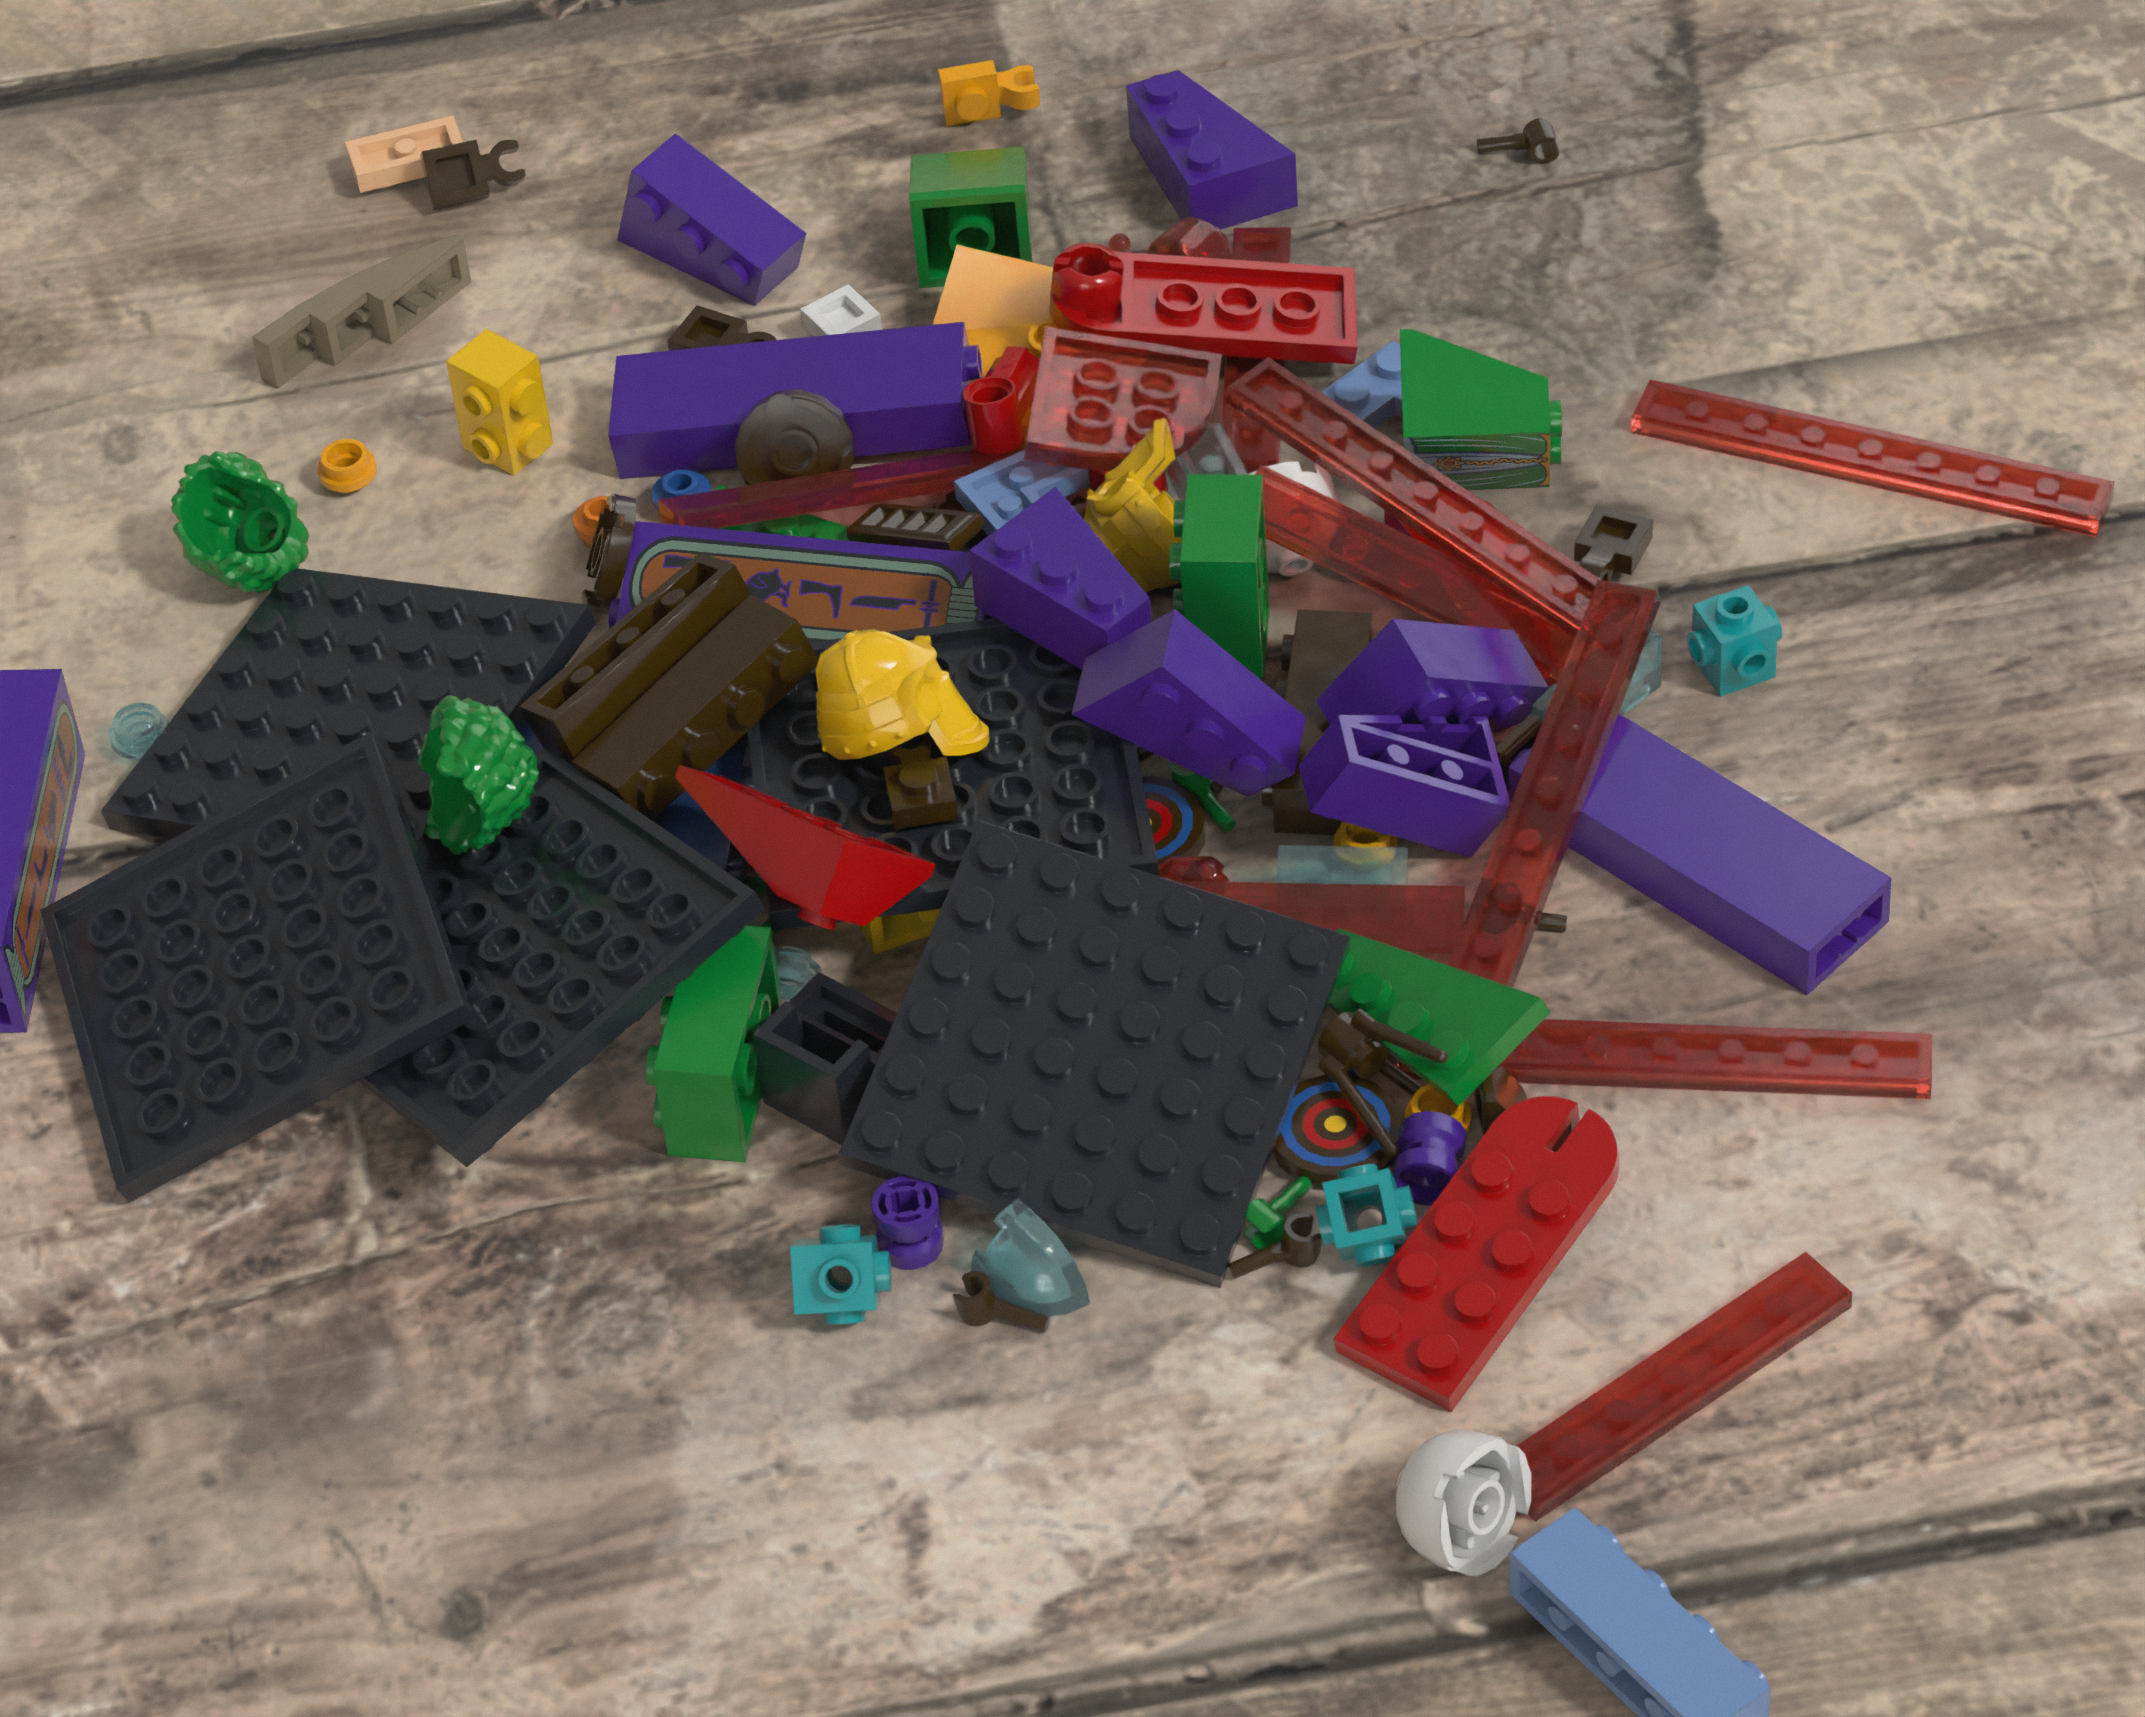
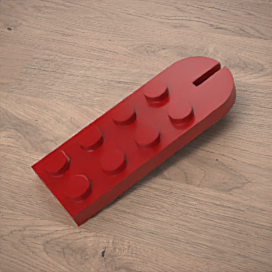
[1049,242,1358,365]
[1333,1096,1619,1412]

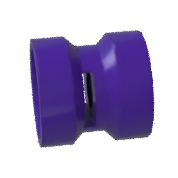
[1393,1111,1466,1206]
[871,1176,944,1270]

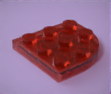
[1024,327,1222,473]

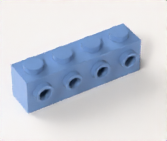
[1510,1507,1770,1717]

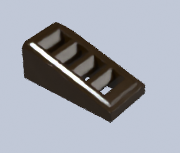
[847,504,985,551]

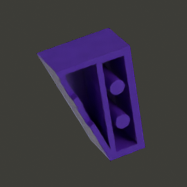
[969,487,1151,670]
[1299,715,1512,858]

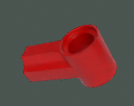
[962,346,1046,455]

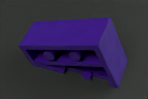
[1126,70,1298,238]
[617,133,807,306]
[1072,609,1306,797]
[1316,619,1549,732]

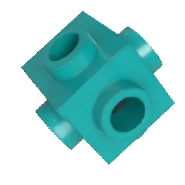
[1687,585,1782,697]
[1316,1164,1418,1267]
[790,1224,892,1324]

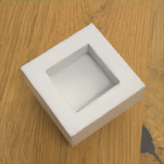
[800,284,882,336]

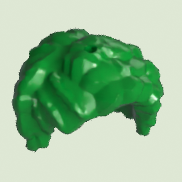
[171,451,309,593]
[418,695,539,855]

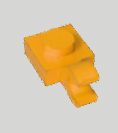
[938,60,1040,127]

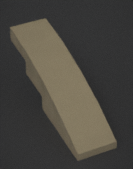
[252,235,471,389]

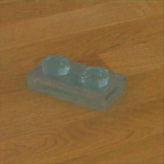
[1277,845,1408,912]

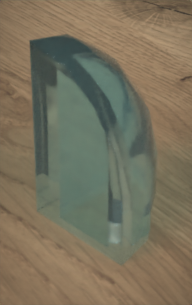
[971,1198,1090,1316]

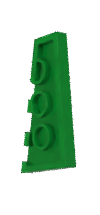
[1328,928,1551,1107]

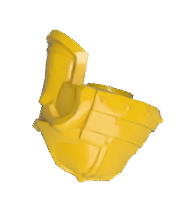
[1084,418,1182,593]
[815,629,990,760]

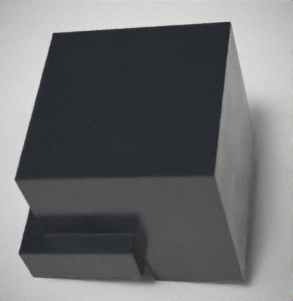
[753,972,897,1145]

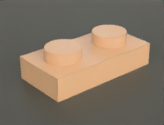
[345,115,463,193]

